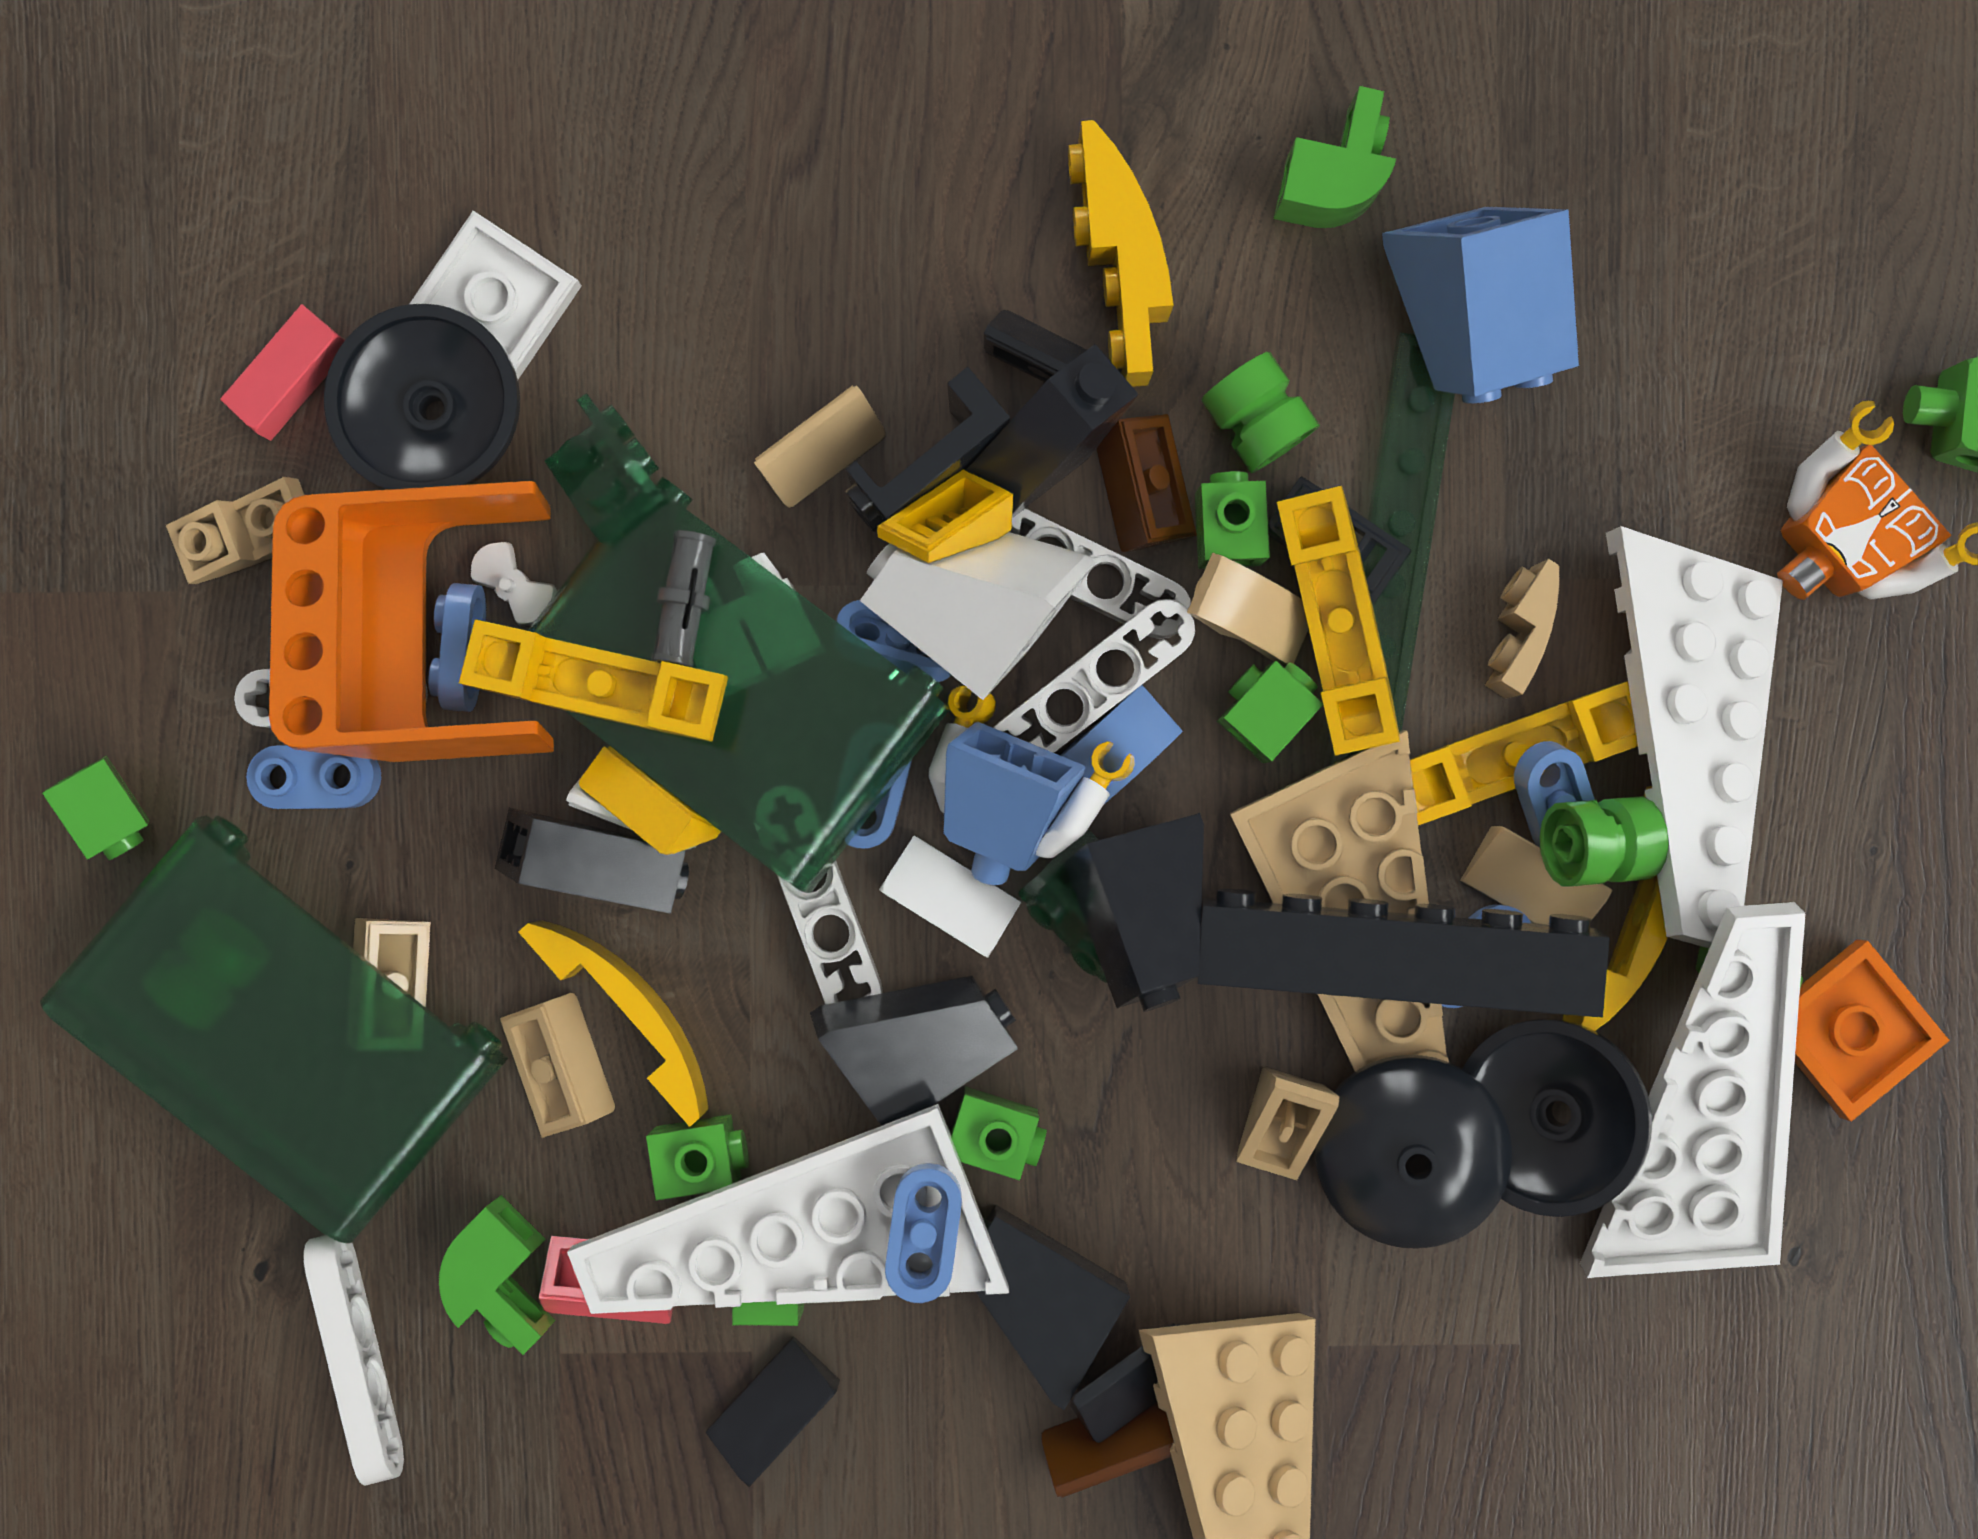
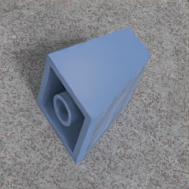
[1382,207,1579,403]

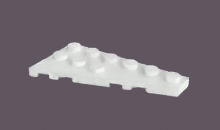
[1606,526,1783,948]
[1580,902,1805,1278]
[567,1104,1009,1314]

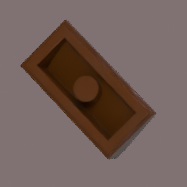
[1096,414,1197,552]
[1041,1402,1174,1498]

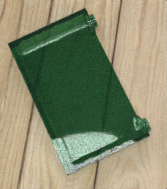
[528,476,950,893]
[40,815,508,1244]

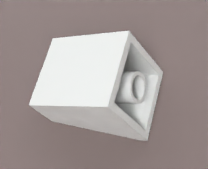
[860,532,1096,700]

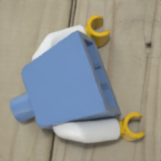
[929,685,1135,885]

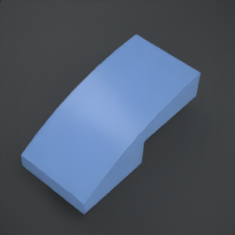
[1060,685,1183,804]

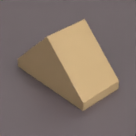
[1236,1066,1339,1180]

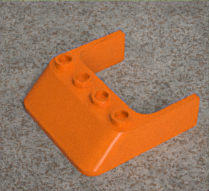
[269,481,554,762]

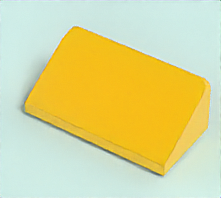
[579,746,722,855]

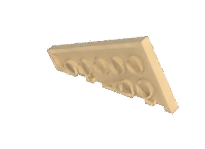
[1230,730,1449,1072]
[1139,1313,1316,1539]

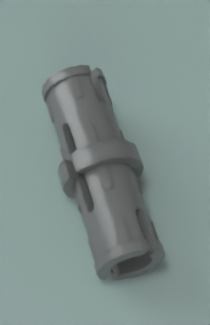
[650,530,716,668]

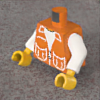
[1777,401,1978,600]

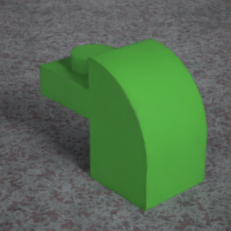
[1274,86,1396,228]
[439,1195,555,1355]

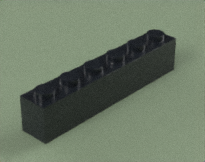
[1197,889,1610,1018]

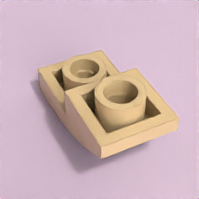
[166,477,304,584]
[1187,553,1309,665]
[1485,559,1559,699]

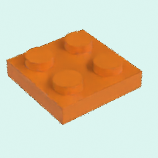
[1795,939,1950,1122]

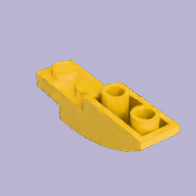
[1068,120,1174,387]

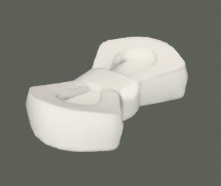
[471,542,557,627]

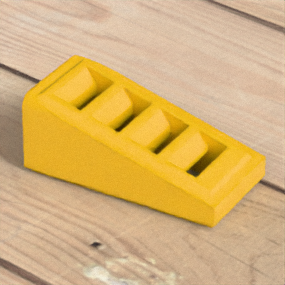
[877,469,1013,563]

